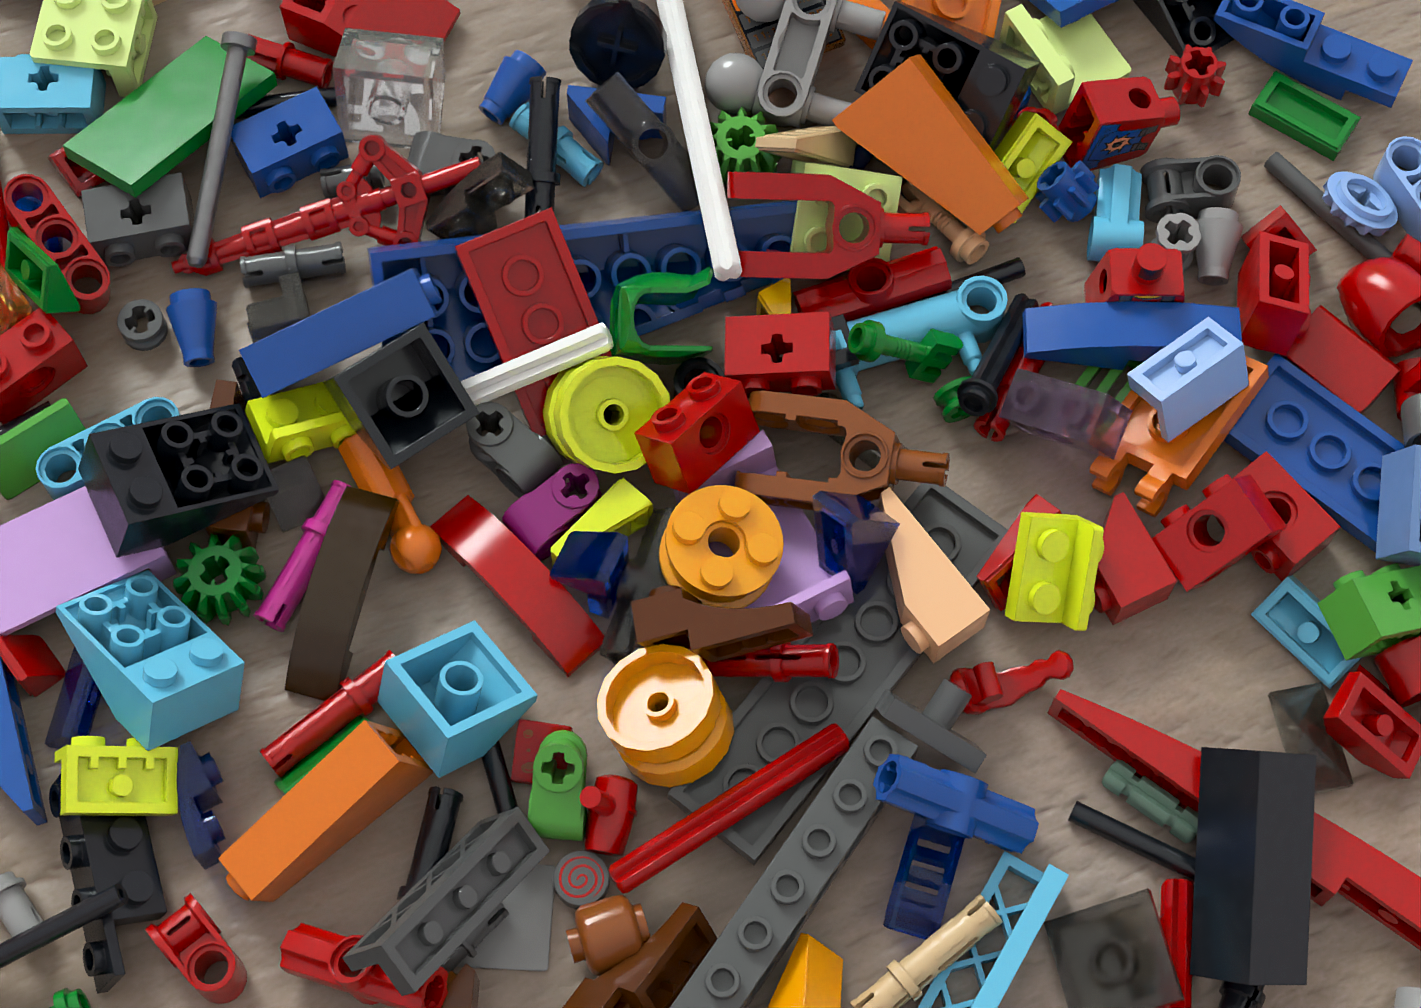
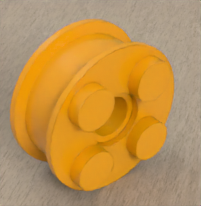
[659,485,784,608]

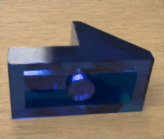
[550,531,630,619]

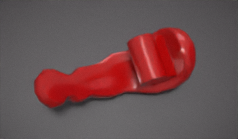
[949,650,1074,715]

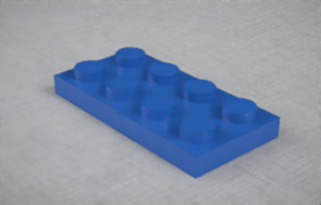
[1224,353,1404,553]

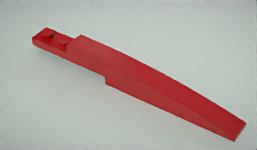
[1047,689,1421,951]

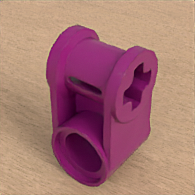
[502,463,602,561]

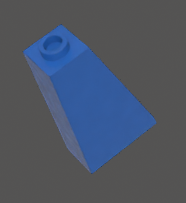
[239,268,442,398]

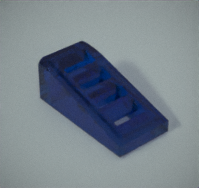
[883,814,965,940]

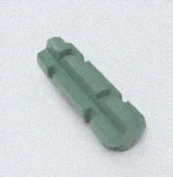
[1102,759,1198,843]

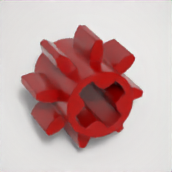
[1164,44,1226,108]

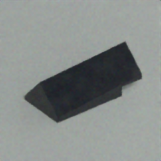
[1190,747,1316,985]

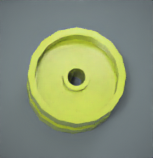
[543,356,670,474]

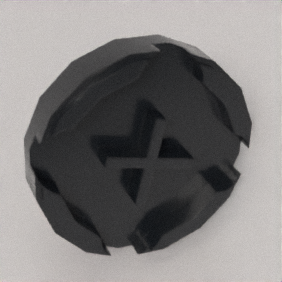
[569,0,667,91]

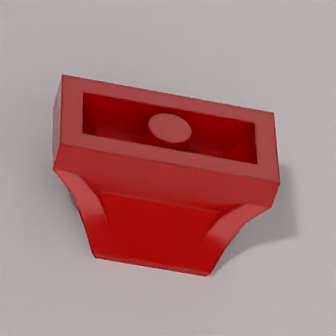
[1323,664,1421,779]

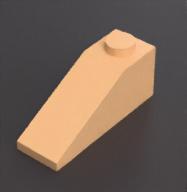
[877,487,990,664]

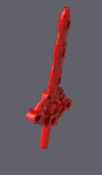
[171,134,485,276]

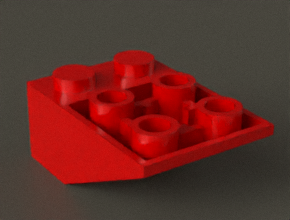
[279,0,461,82]

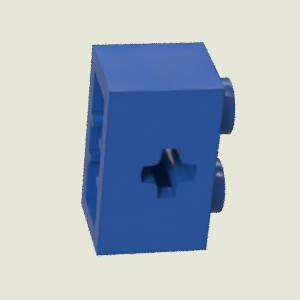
[231,87,349,198]

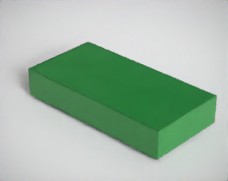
[1248,71,1361,161]

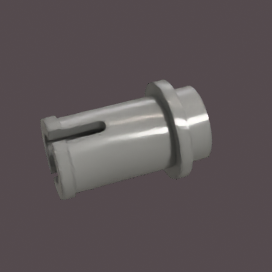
[0,871,43,937]

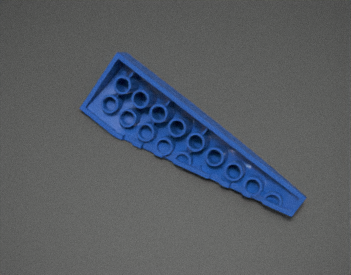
[367,200,797,381]

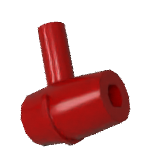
[580,774,638,857]

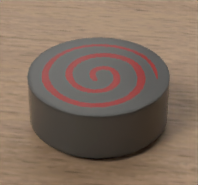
[553,851,610,909]

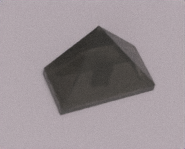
[1268,682,1354,794]

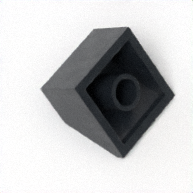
[323,322,480,470]

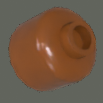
[566,895,650,976]

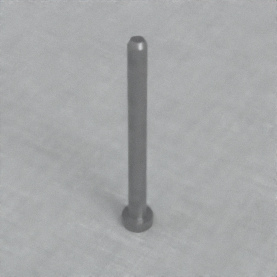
[186,31,257,268]

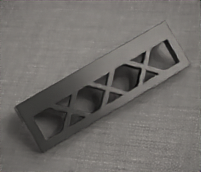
[342,807,550,996]

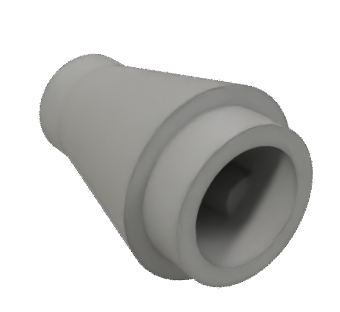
[1196,207,1243,285]

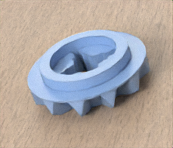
[1322,172,1398,237]

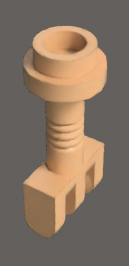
[897,181,989,265]

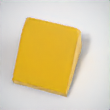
[756,278,791,354]

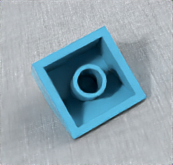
[377,620,538,778]

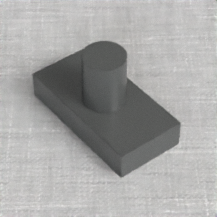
[875,678,987,773]

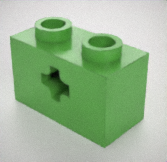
[1317,563,1421,661]

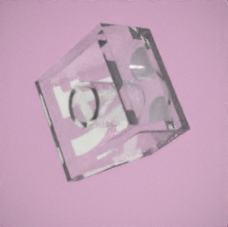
[333,28,446,149]

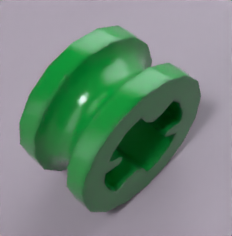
[933,376,972,423]

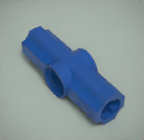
[873,754,1039,854]

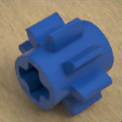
[1035,160,1099,223]

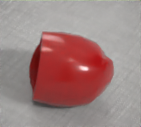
[1337,257,1421,357]

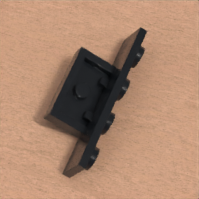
[49,774,167,994]

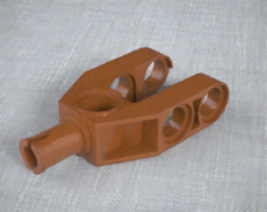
[734,391,950,514]

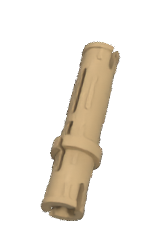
[850,894,1003,1008]

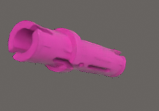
[253,480,350,632]

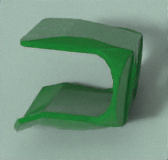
[610,266,713,365]

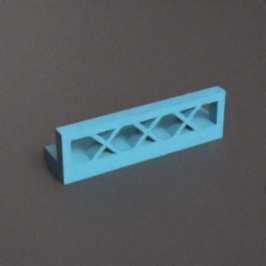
[918,851,1069,1008]

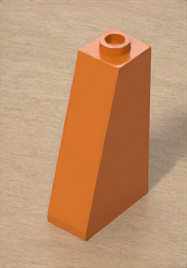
[832,54,1029,235]
[218,720,433,902]

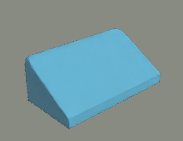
[1251,575,1363,689]

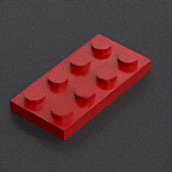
[454,207,612,437]

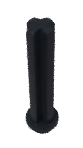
[957,293,1039,416]

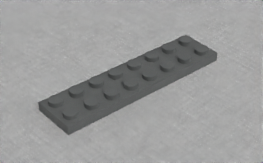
[668,483,1008,865]

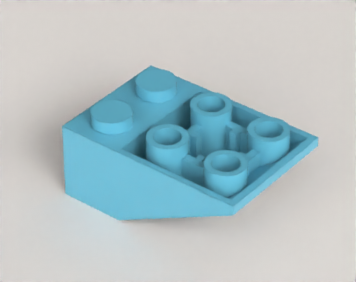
[56,570,245,751]

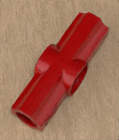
[793,246,952,322]
[280,923,448,1008]

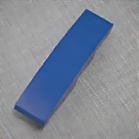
[1022,301,1242,370]

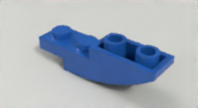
[1214,0,1413,108]

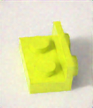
[245,381,356,464]
[1004,512,1104,631]
[54,736,178,816]

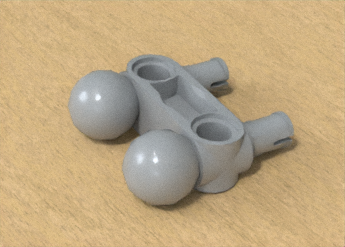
[704,0,886,128]

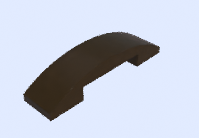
[285,486,399,701]

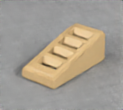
[755,126,856,168]

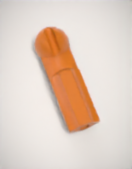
[338,433,442,574]

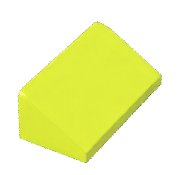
[994,111,1072,223]

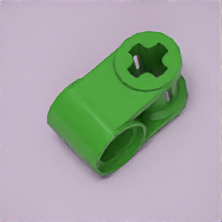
[528,730,588,841]

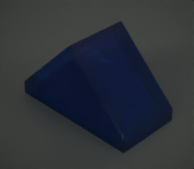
[812,491,900,595]

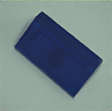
[45,647,102,749]

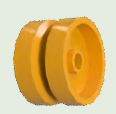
[597,644,734,787]

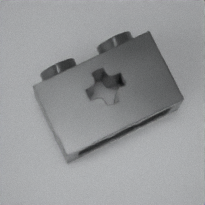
[81,172,194,267]

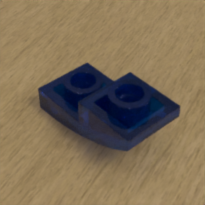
[177,741,226,870]

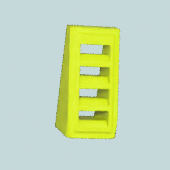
[550,477,653,575]

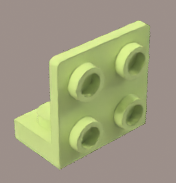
[30,0,158,97]
[999,4,1131,114]
[790,159,903,271]

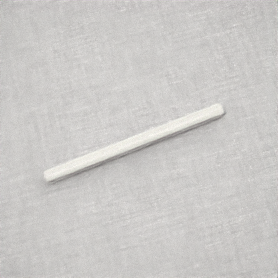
[656,0,742,282]

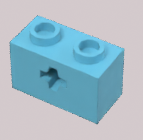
[0,54,106,134]

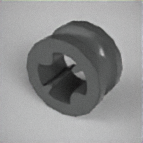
[117,299,168,351]

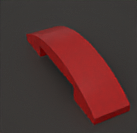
[430,495,608,677]

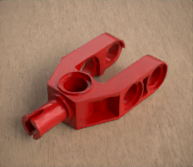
[727,172,930,279]

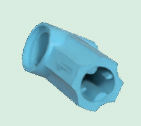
[1087,164,1144,262]

